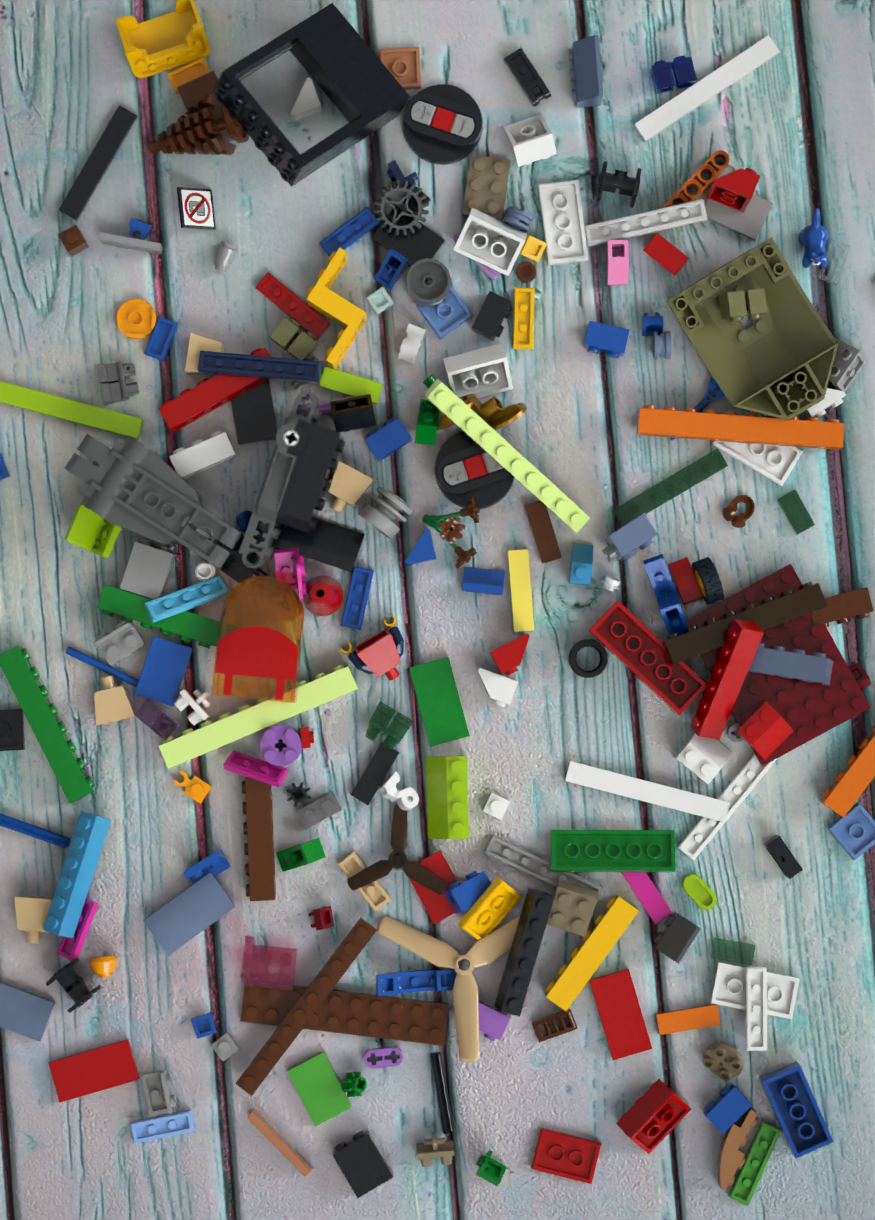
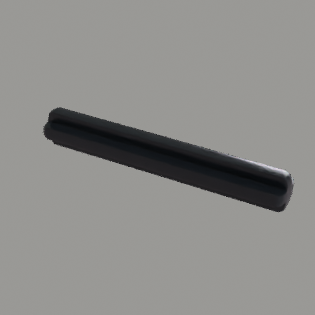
[430,1052,454,1134]

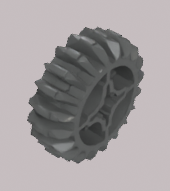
[374,180,429,236]

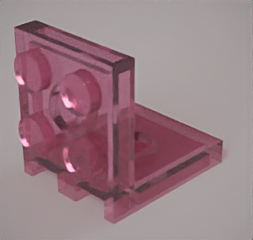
[240,936,297,991]

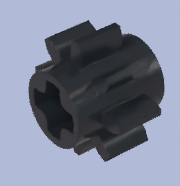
[286,782,311,807]

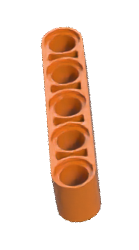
[661,150,730,231]

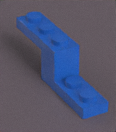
[643,554,689,636]

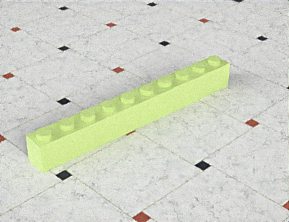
[424,379,590,533]
[159,664,358,769]

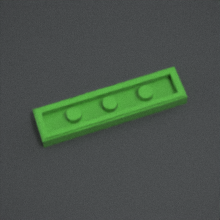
[728,1121,781,1206]

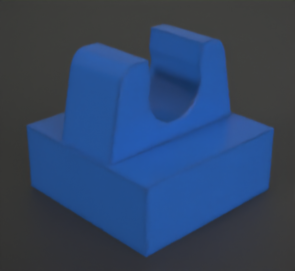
[129,218,154,240]
[641,312,663,336]

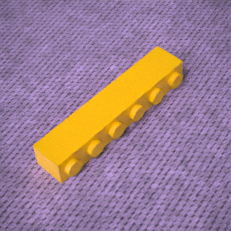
[545,895,639,1011]

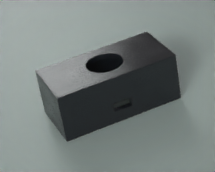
[763,835,803,879]

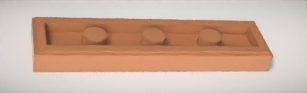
[248,1109,312,1176]

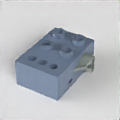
[602,514,658,562]

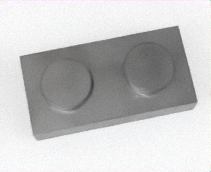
[296,792,342,830]

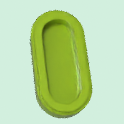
[682,874,717,910]

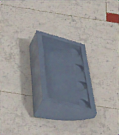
[144,871,235,956]

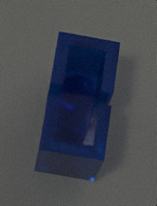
[650,56,697,94]

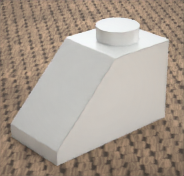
[478,668,518,707]

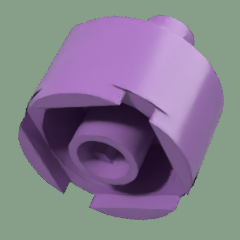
[260,725,302,766]

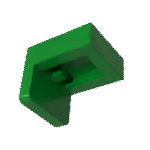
[476,1149,507,1186]

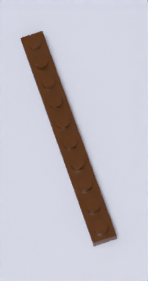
[235,917,377,1096]

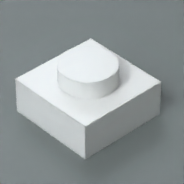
[483,792,510,820]

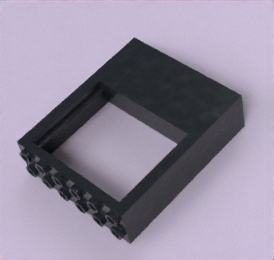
[213,3,410,187]

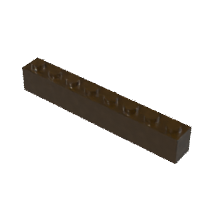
[662,582,827,666]

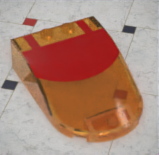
[211,576,304,703]

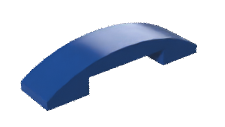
[376,969,456,996]

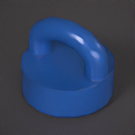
[236,510,252,533]

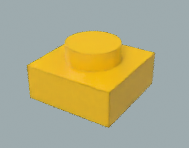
[520,234,547,262]

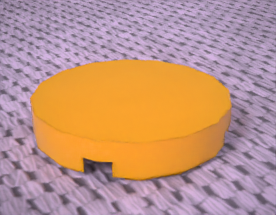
[116,298,157,340]

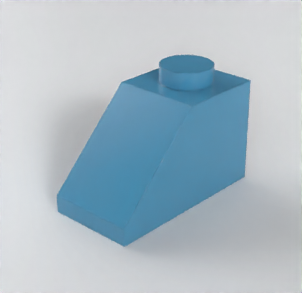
[569,543,593,586]

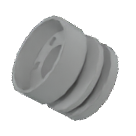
[358,486,413,540]

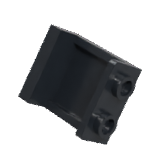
[332,1131,394,1198]

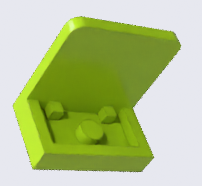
[65,503,122,558]

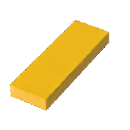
[513,288,535,350]

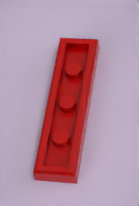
[255,272,331,340]

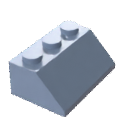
[568,35,603,108]

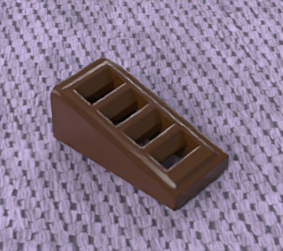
[532,1008,578,1042]

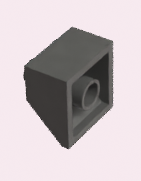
[654,912,701,964]

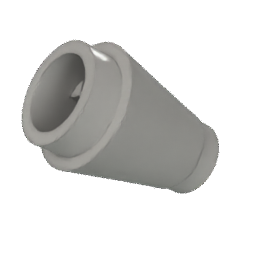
[215,241,237,272]

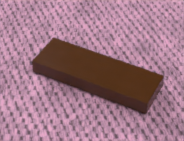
[525,500,562,564]

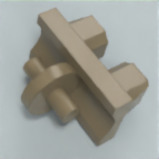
[416,1132,455,1167]

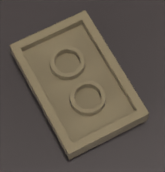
[462,154,511,221]

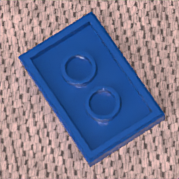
[134,636,193,707]

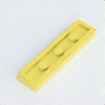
[508,549,534,632]

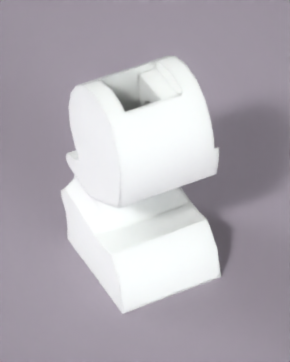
[398,323,427,365]
[379,772,419,811]

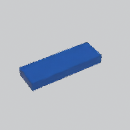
[319,206,380,257]
[341,566,374,630]

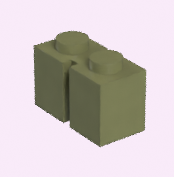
[719,288,768,322]
[269,317,318,360]

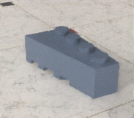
[748,643,834,686]

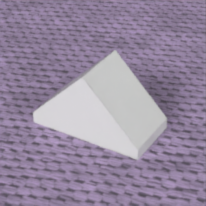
[290,77,322,120]

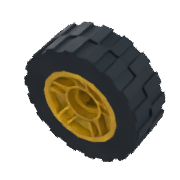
[692,557,724,605]

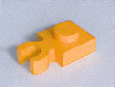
[173,771,212,804]

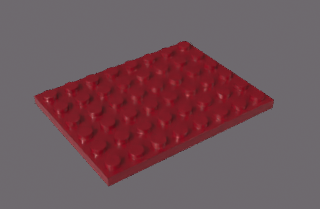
[686,564,871,766]

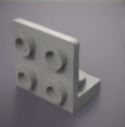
[829,338,867,392]
[93,621,146,666]

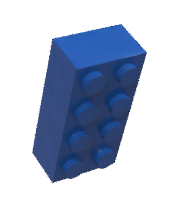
[759,1061,834,1158]

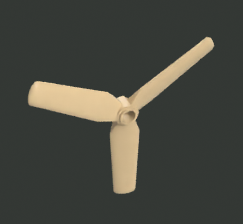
[377,916,520,1062]

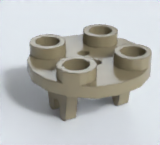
[702,1040,744,1081]

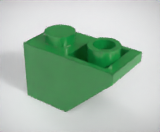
[415,399,440,446]

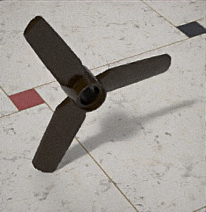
[347,805,447,895]

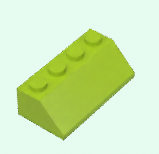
[426,755,469,839]

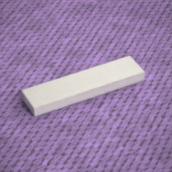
[745,967,767,1051]

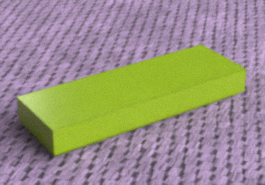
[319,366,383,404]

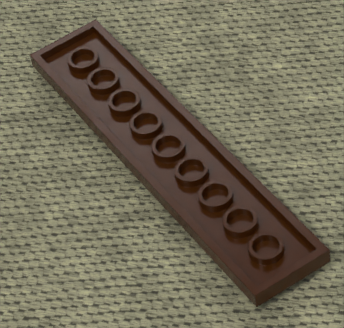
[240,979,450,1046]

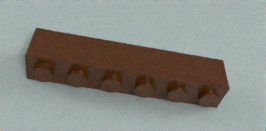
[242,777,276,901]

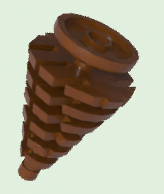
[148,92,249,155]

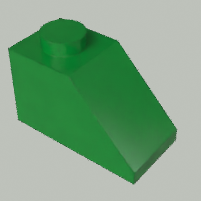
[276,838,326,872]

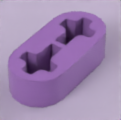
[364,1046,403,1068]

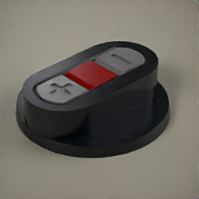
[402,84,483,165]
[435,431,515,509]

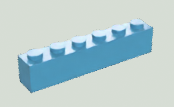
[43,811,111,938]

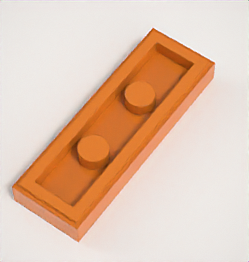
[656,1004,721,1035]

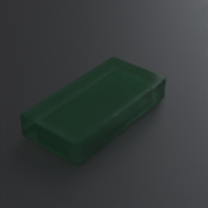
[777,490,815,535]
[711,937,756,965]

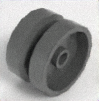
[406,258,451,307]

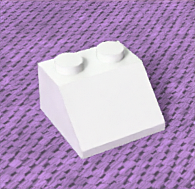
[503,114,557,167]
[674,733,732,784]

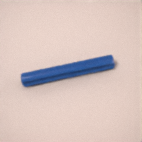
[0,813,70,848]

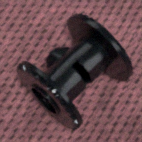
[596,161,641,208]
[46,958,101,1013]

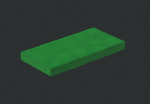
[409,657,470,747]

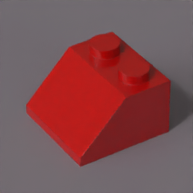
[490,633,529,676]
[735,701,794,760]

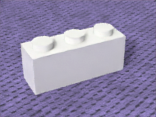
[169,431,237,480]

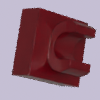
[309,906,334,930]

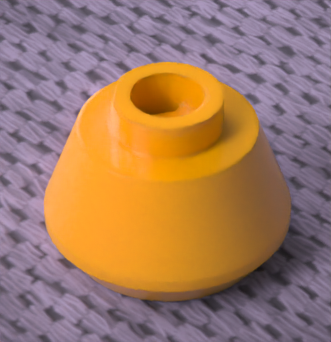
[89,955,118,978]

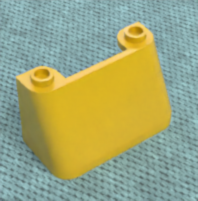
[115,0,210,78]

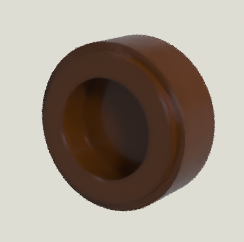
[516,262,536,283]

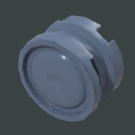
[502,205,534,232]
[653,331,672,360]

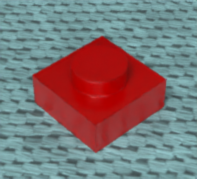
[300,727,314,748]

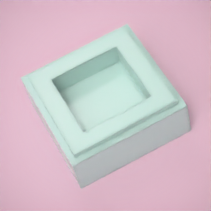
[366,286,394,315]

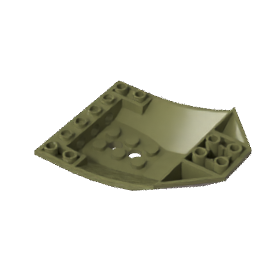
[667,237,839,420]

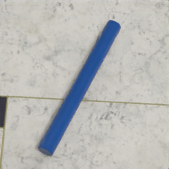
[66,646,139,687]

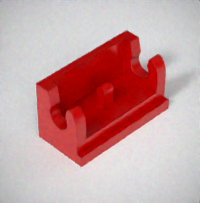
[643,233,689,276]

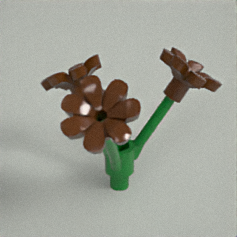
[423,497,480,569]

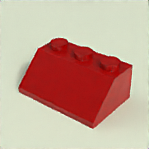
[706,168,760,213]
[616,1079,691,1154]

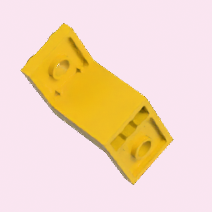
[306,248,367,369]

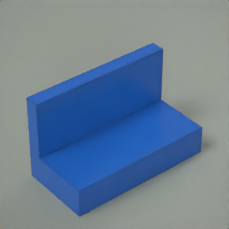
[462,567,505,596]

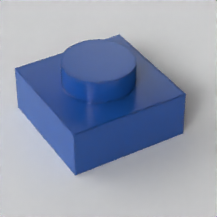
[191,1012,218,1039]

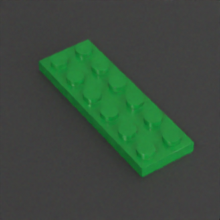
[551,830,676,872]

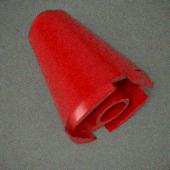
[303,576,343,616]

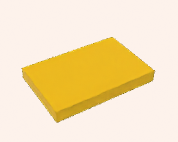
[457,877,522,940]

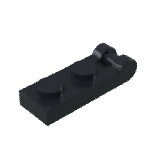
[504,48,551,107]

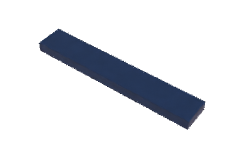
[198,351,322,383]

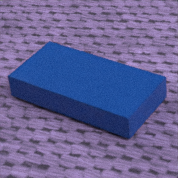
[144,316,179,362]

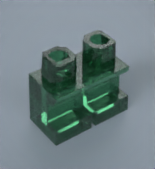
[365,701,414,751]

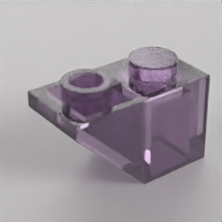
[134,699,179,741]

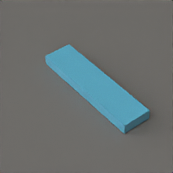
[145,575,228,623]

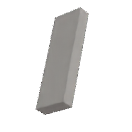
[99,232,163,255]

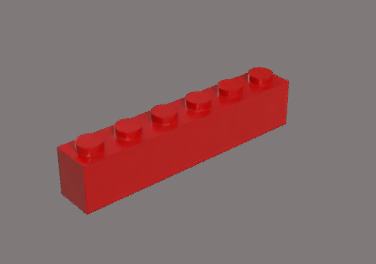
[158,348,271,433]
[691,619,764,740]

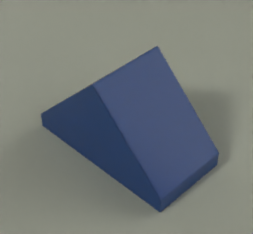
[374,248,408,290]
[405,528,436,566]

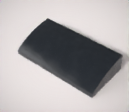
[274,518,365,573]

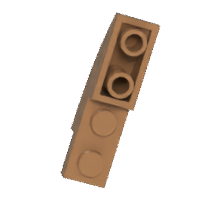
[718,1108,758,1191]

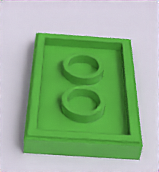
[287,1051,352,1126]

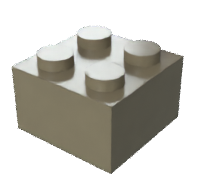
[547,879,599,937]

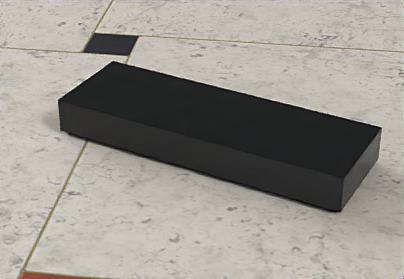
[351,742,400,805]

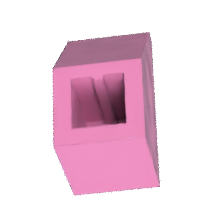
[606,240,629,285]

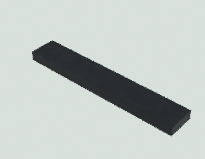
[59,105,138,221]

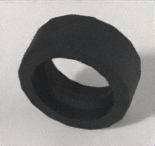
[569,639,608,678]

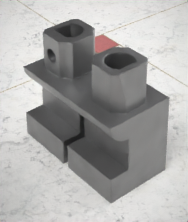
[96,361,140,405]

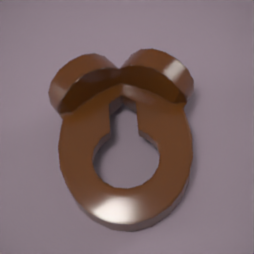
[723,495,755,528]

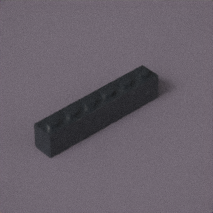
[494,888,554,1016]

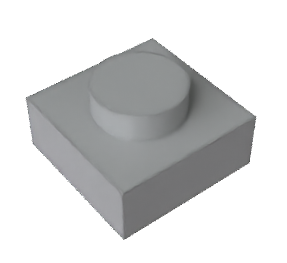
[211,1032,240,1061]

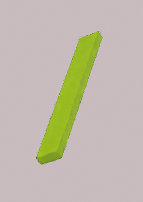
[0,381,143,439]

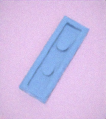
[130,1110,195,1144]

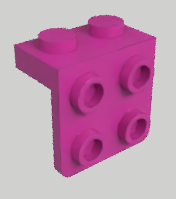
[274,548,307,601]

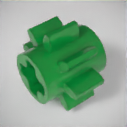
[341,1072,367,1097]

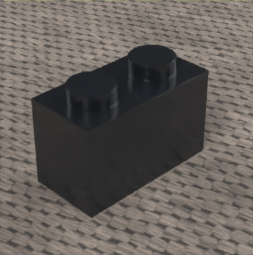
[472,291,513,341]
[330,394,376,433]

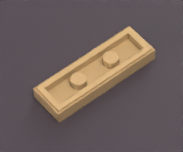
[338,851,392,912]

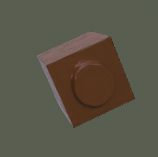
[58,225,89,257]

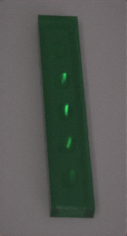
[612,448,728,527]

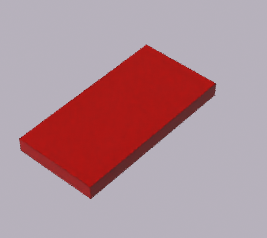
[589,969,652,1060]
[49,1039,140,1102]

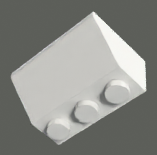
[453,208,527,276]
[443,343,513,398]

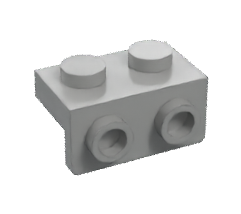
[141,1069,177,1116]

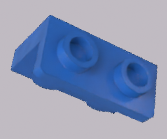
[183,849,230,883]

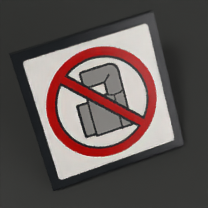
[177,187,216,230]

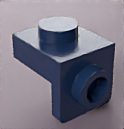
[386,160,418,187]

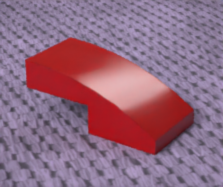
[668,557,703,605]

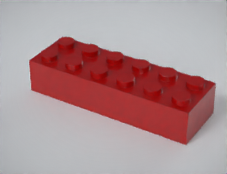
[589,600,706,715]

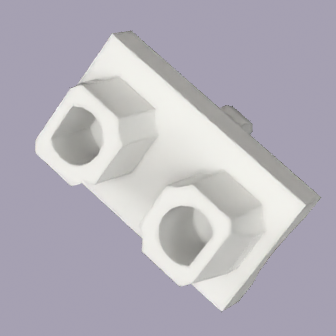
[174,689,211,726]

